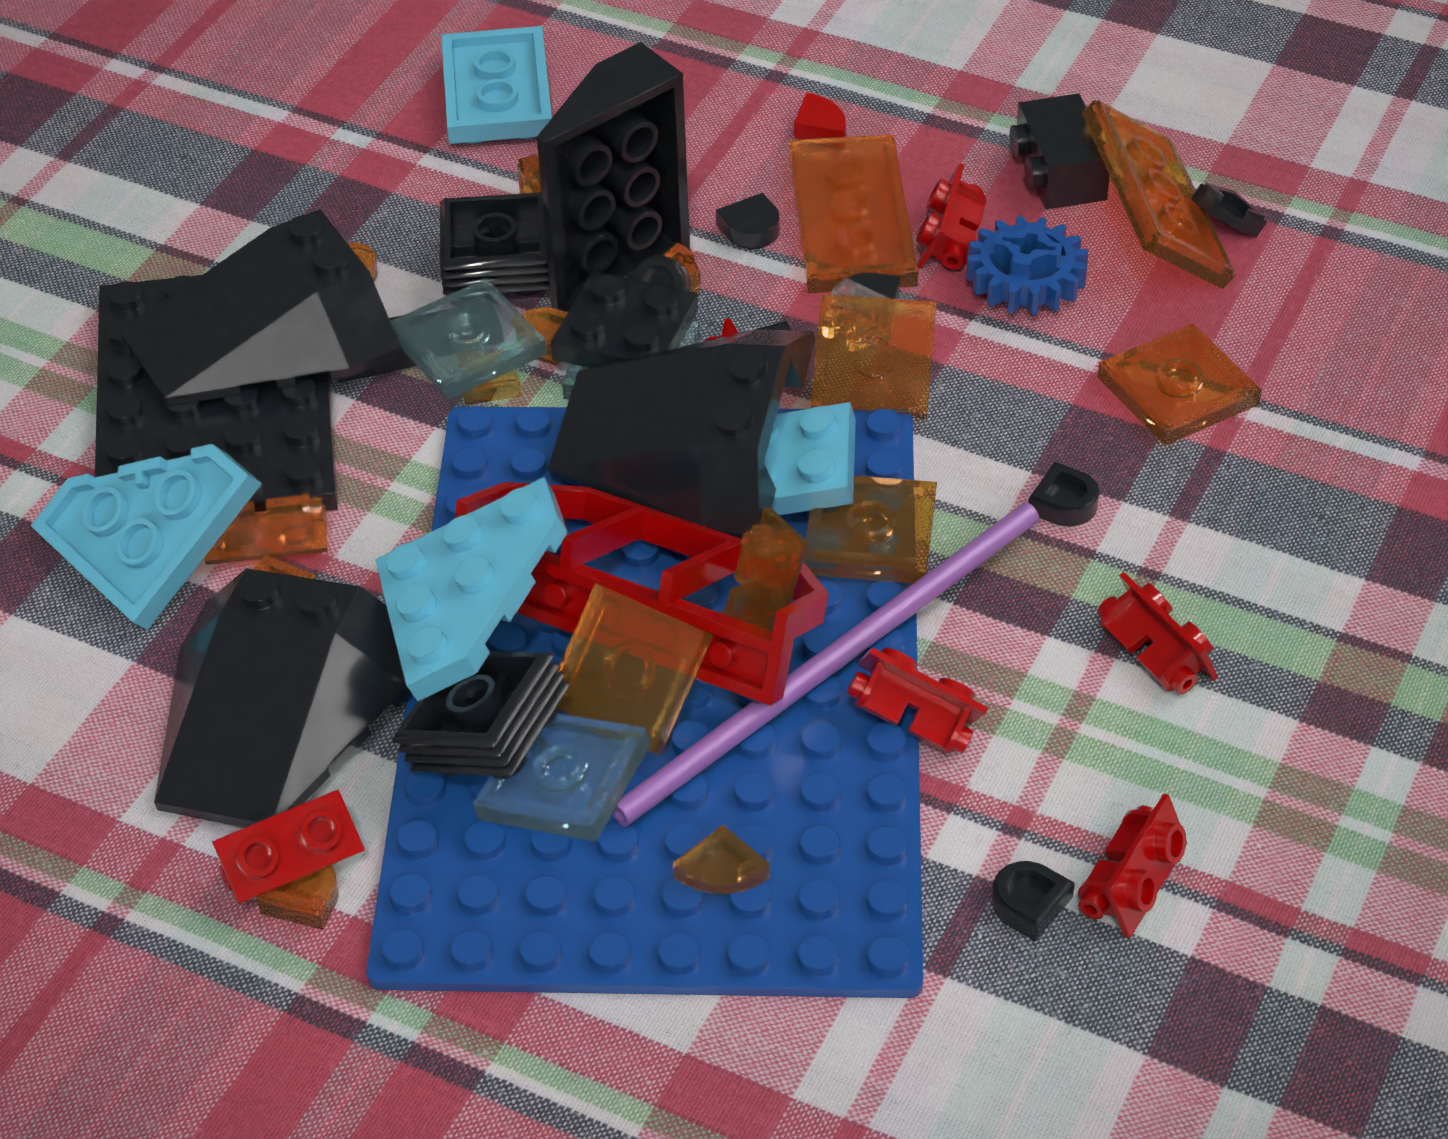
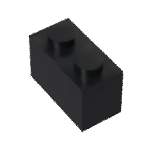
[1009,93,1111,210]

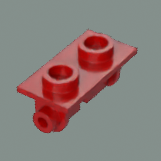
[916,163,986,269]
[1097,571,1218,694]
[846,647,989,754]
[212,789,365,904]
[1078,794,1187,938]

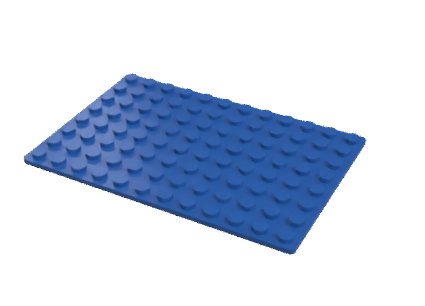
[366,406,923,998]

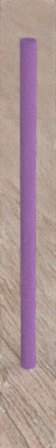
[610,502,1039,827]

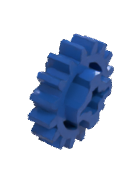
[966,216,1088,315]

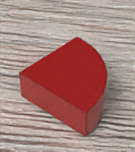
[794,92,846,146]

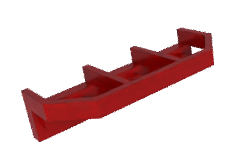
[454,482,829,706]

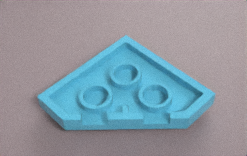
[31,444,262,630]
[375,477,568,701]

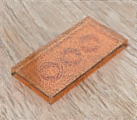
[1082,100,1235,289]
[789,134,918,293]

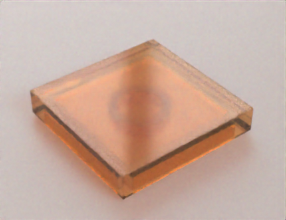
[811,294,937,419]
[1097,323,1262,446]
[802,475,937,583]
[556,583,713,755]

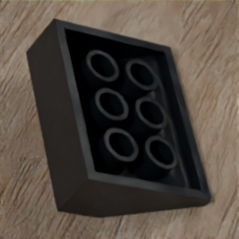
[536,42,690,320]

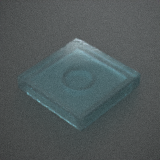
[390,278,547,400]
[473,713,651,842]

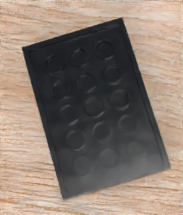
[95,275,338,522]

